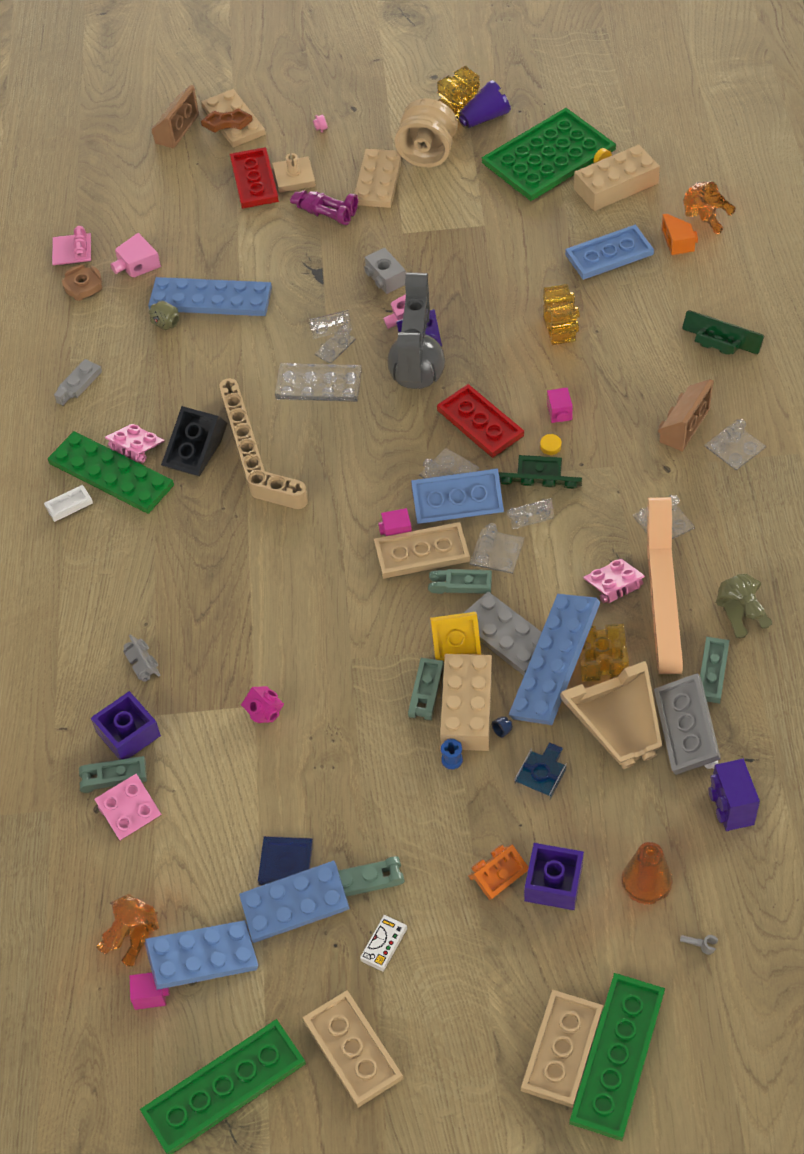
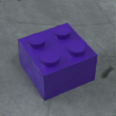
[91,691,161,760]
[708,758,760,831]
[524,843,584,911]

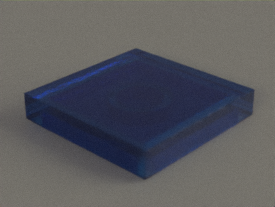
[258,836,313,885]

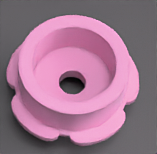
[313,114,328,132]

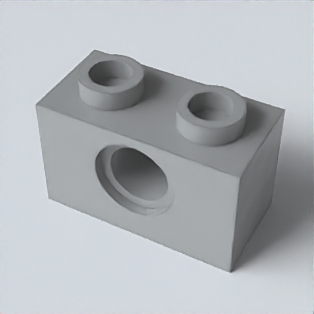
[364,247,406,294]

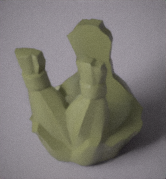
[715,574,772,639]

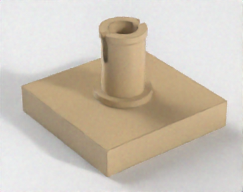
[272,153,316,193]

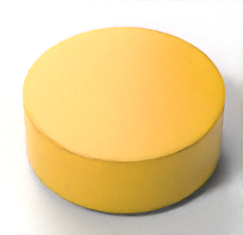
[594,148,612,163]
[540,434,562,455]

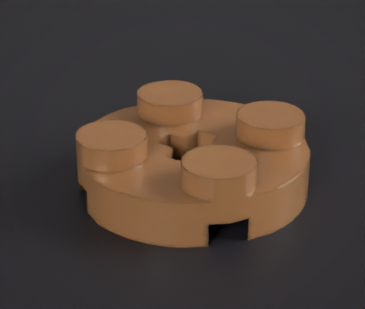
[62,265,102,301]

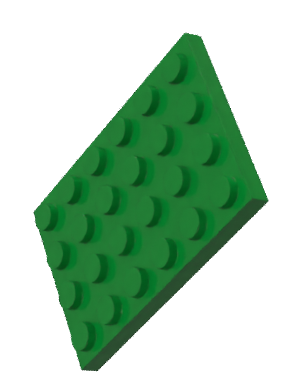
[482,108,616,201]

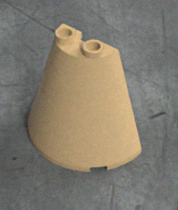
[560,661,662,769]

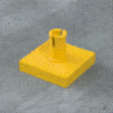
[430,612,482,661]

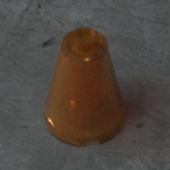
[622,842,673,904]

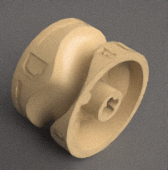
[395,98,458,167]

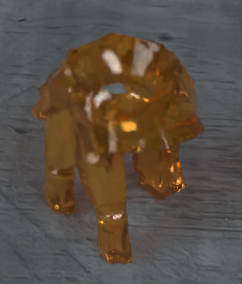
[683,182,736,235]
[96,893,159,967]

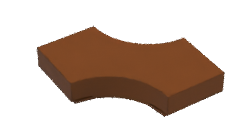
[201,108,253,133]

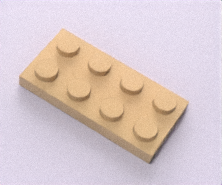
[201,89,266,148]
[355,149,402,208]
[374,522,470,579]
[521,989,603,1108]
[302,990,403,1108]

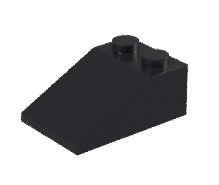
[161,406,228,477]

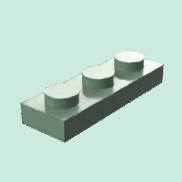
[700,636,730,704]

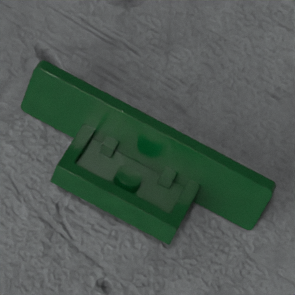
[682,310,764,355]
[498,455,582,489]

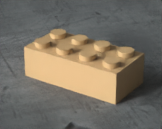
[574,145,660,211]
[440,654,492,751]

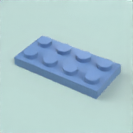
[565,225,654,280]
[411,469,504,524]
[239,861,350,943]
[145,920,258,990]

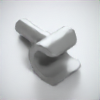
[680,935,718,955]

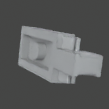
[54,359,102,406]

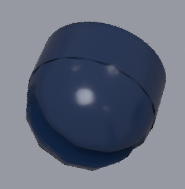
[491,717,513,738]

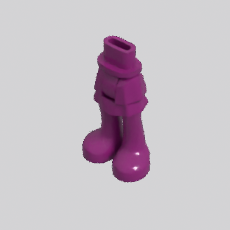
[290,190,358,225]

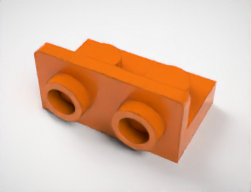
[468,845,529,900]

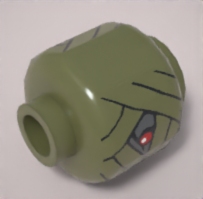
[149,300,180,330]

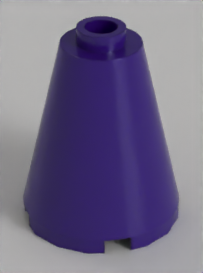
[458,80,511,128]

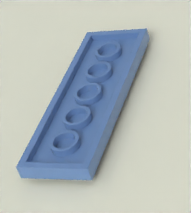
[148,277,272,316]
[508,594,601,725]

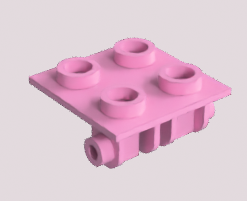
[52,226,91,265]
[105,424,164,463]
[583,559,645,603]
[94,774,162,841]

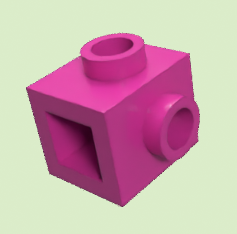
[241,686,284,723]

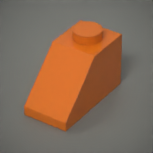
[661,213,698,255]

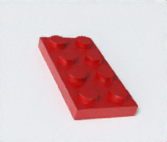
[230,147,279,209]
[437,384,524,458]

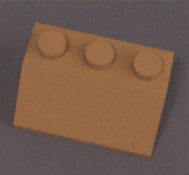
[152,85,199,149]
[658,379,714,452]

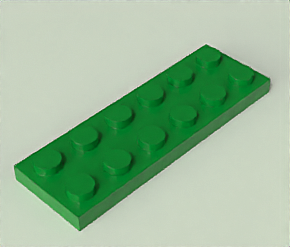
[47,431,174,514]
[569,973,665,1141]
[140,1019,306,1154]

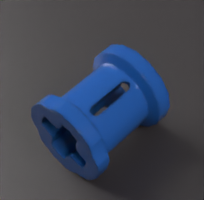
[441,739,463,770]

